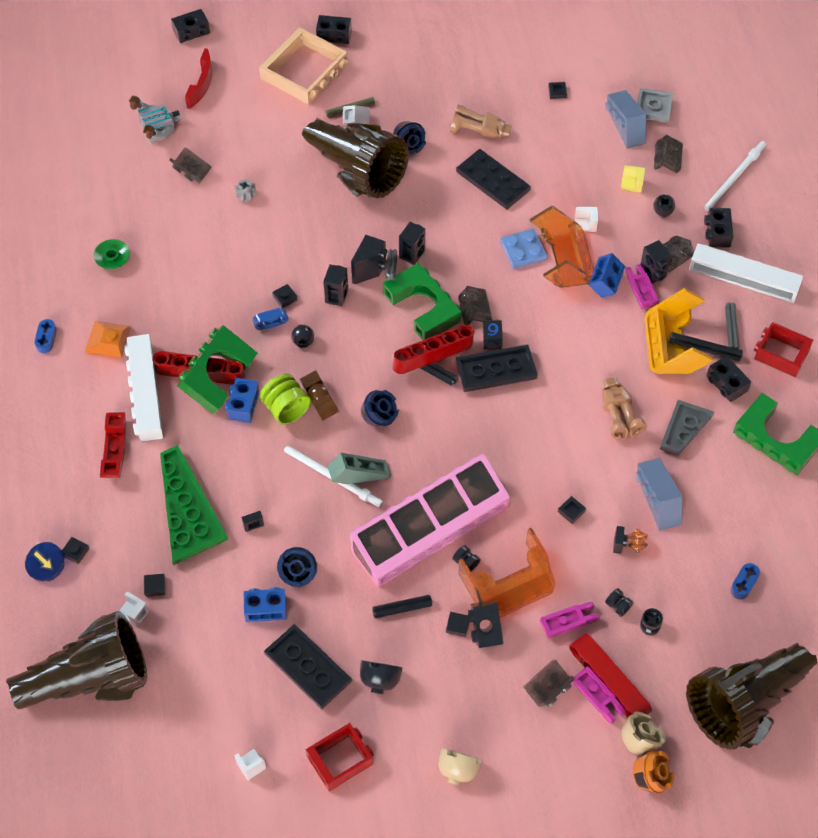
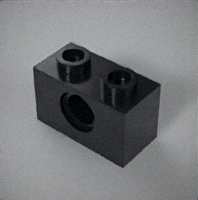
[171,9,210,43]
[468,600,504,648]

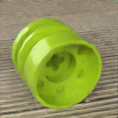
[260,373,311,425]

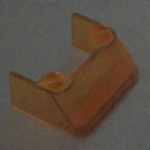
[529,205,594,288]
[458,528,555,621]

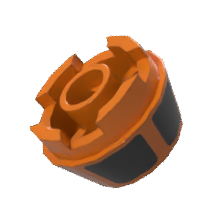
[632,750,674,794]

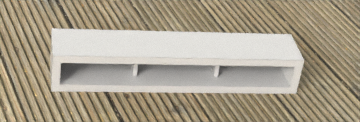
[689,243,803,303]
[124,334,163,442]

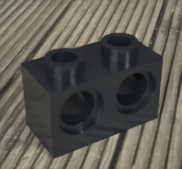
[316,15,352,44]
[704,208,733,247]
[399,222,426,265]
[640,240,671,284]
[323,264,349,307]
[707,355,751,402]

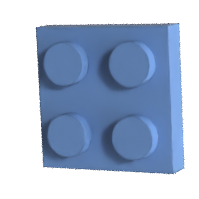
[500,228,547,269]

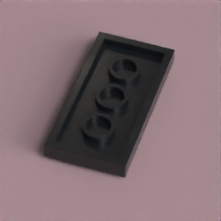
[456,149,531,210]
[455,344,538,392]
[264,624,352,710]

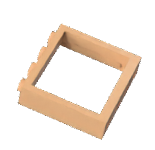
[259,27,348,105]

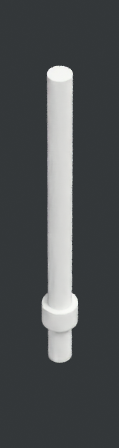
[704,141,766,211]
[284,445,384,508]

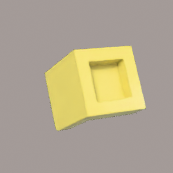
[621,165,645,192]

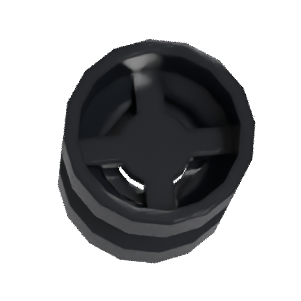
[452,545,481,573]
[605,588,634,617]
[640,608,663,635]

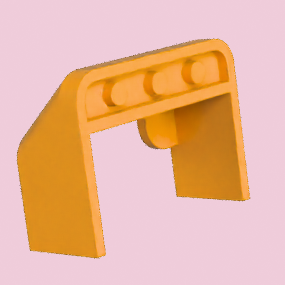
[644,288,713,374]

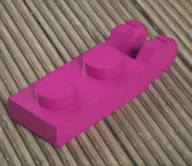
[625,264,659,310]
[540,602,600,639]
[571,666,625,724]

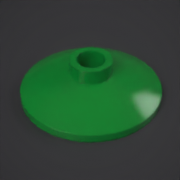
[93,239,130,269]

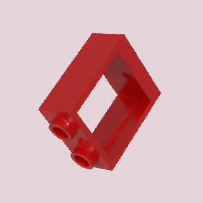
[753,322,814,377]
[305,723,374,791]

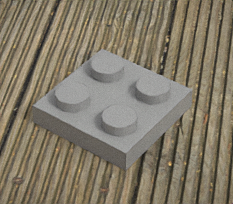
[637,88,673,123]

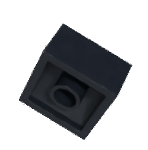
[351,234,388,284]

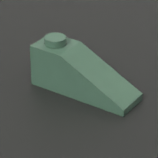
[327,452,391,484]

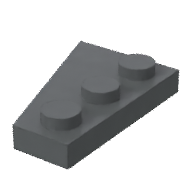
[660,400,714,455]

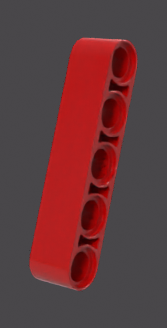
[392,325,474,374]
[153,351,245,385]
[569,633,652,718]

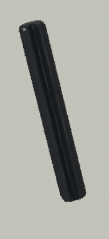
[669,332,743,361]

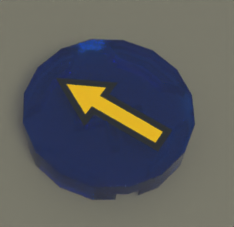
[25,542,65,582]

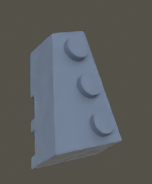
[605,90,646,148]
[635,458,682,530]

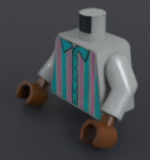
[129,96,181,144]

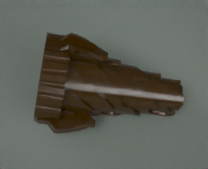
[302,118,409,198]
[6,611,147,709]
[686,643,818,750]

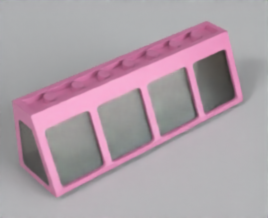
[350,454,510,587]

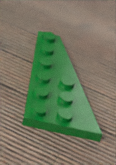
[160,445,228,566]

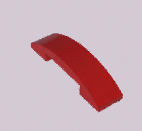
[185,48,212,109]
[100,412,126,478]

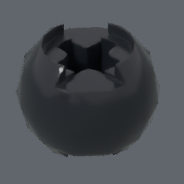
[653,194,676,216]
[291,324,315,348]

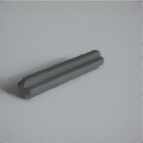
[385,249,398,281]
[725,302,739,349]

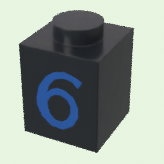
[482,320,503,350]

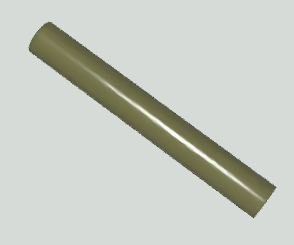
[325,97,375,117]

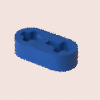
[253,308,289,330]
[34,319,57,353]
[731,563,760,599]

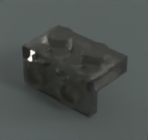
[654,135,683,173]
[169,147,212,184]
[663,235,694,272]
[458,286,492,325]
[523,659,575,707]

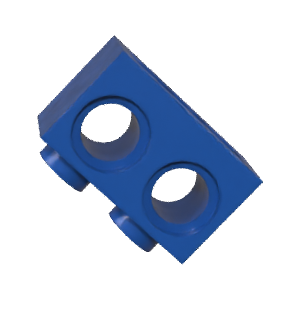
[588,253,626,298]
[225,378,260,423]
[244,587,287,622]

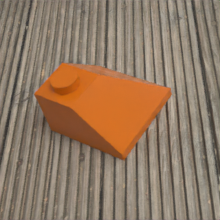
[85,321,131,358]

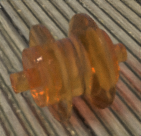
[628,529,648,553]

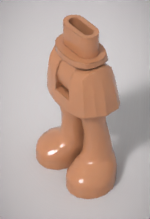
[450,104,512,138]
[602,377,647,439]

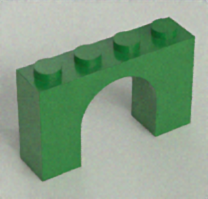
[383,263,462,340]
[177,325,258,414]
[733,393,818,476]

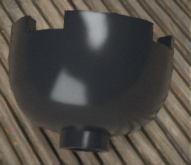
[360,660,403,694]

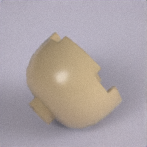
[621,712,666,755]
[438,748,483,786]

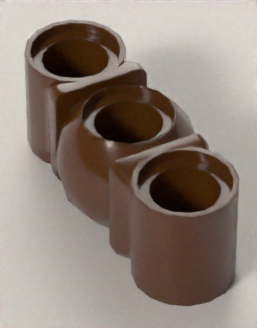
[300,370,339,421]

